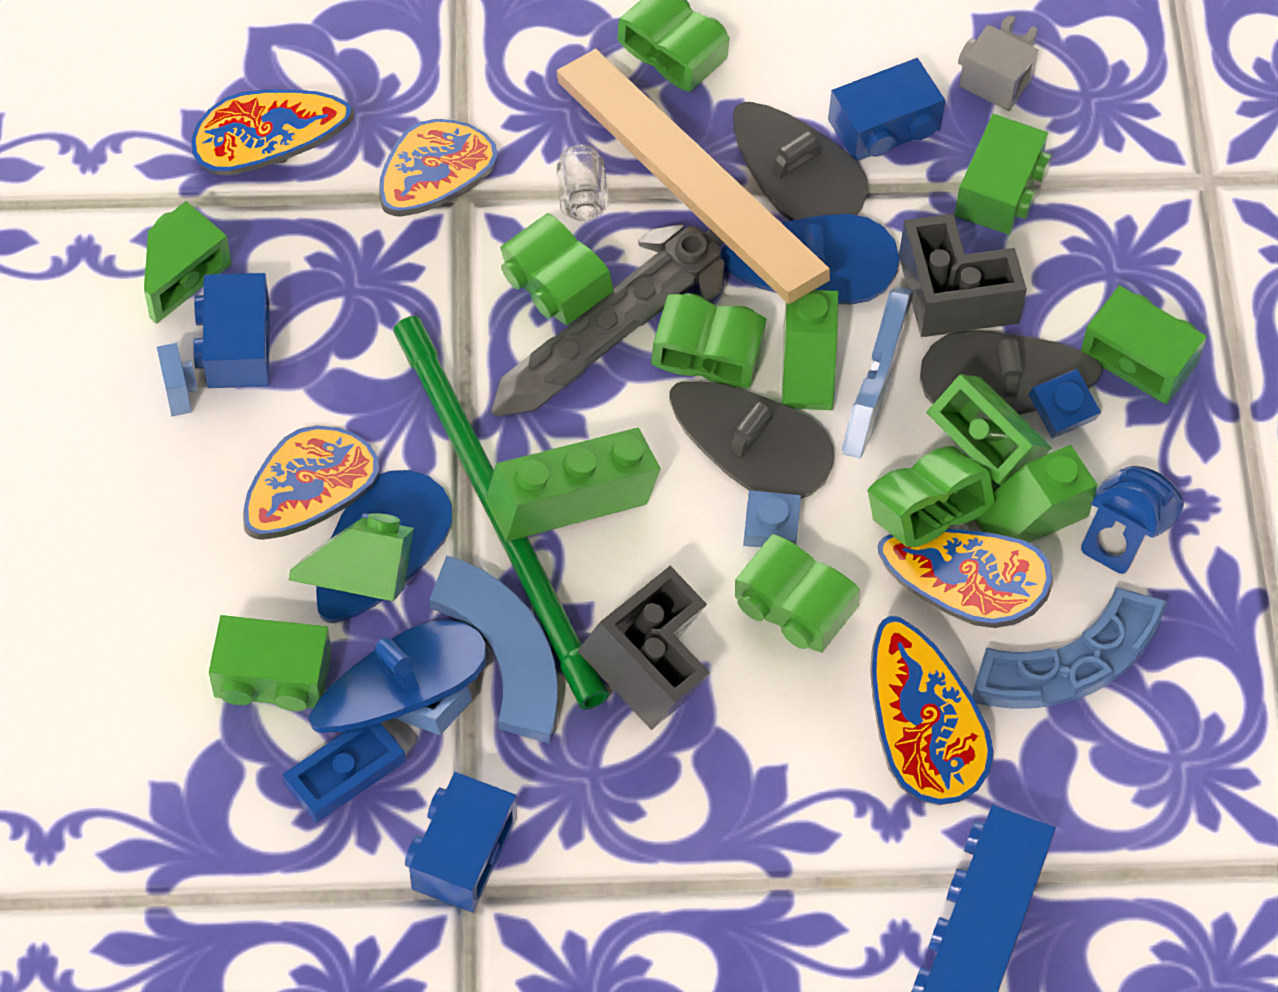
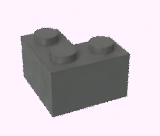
[899,213,1027,337]
[578,565,710,730]

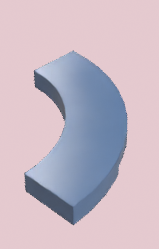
[841,286,914,459]
[429,555,558,744]
[972,587,1168,709]

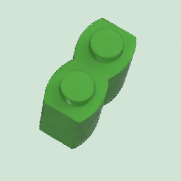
[617,0,730,92]
[500,213,614,325]
[651,293,767,388]
[867,446,995,547]
[735,534,860,653]

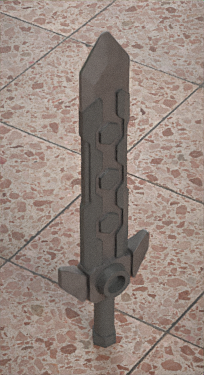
[491,224,724,416]

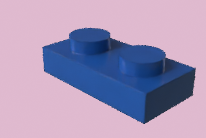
[282,723,406,823]

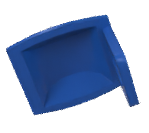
[1081,466,1184,574]

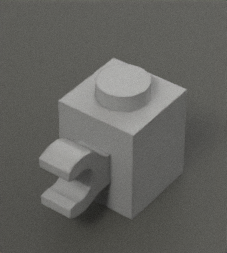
[958,15,1039,111]

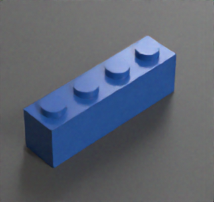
[911,804,1056,992]

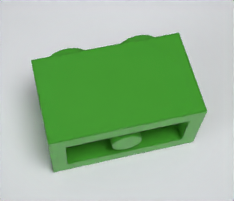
[954,114,1052,235]
[1081,285,1207,405]
[926,374,1052,485]
[208,615,332,711]

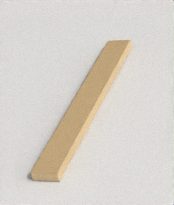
[556,49,830,304]

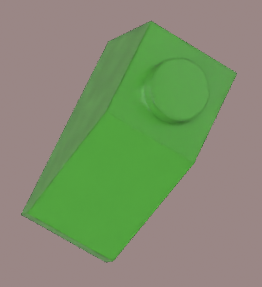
[144,201,232,324]
[781,290,838,411]
[975,444,1098,543]
[289,513,414,601]

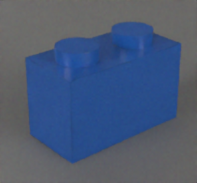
[828,57,945,161]
[193,273,270,389]
[405,771,517,913]

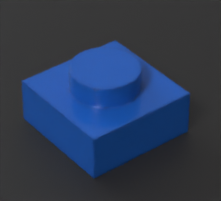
[1028,369,1101,439]

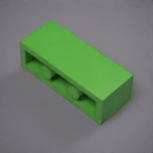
[485,427,661,542]

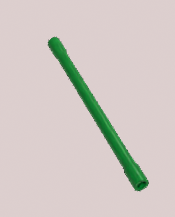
[393,316,609,710]

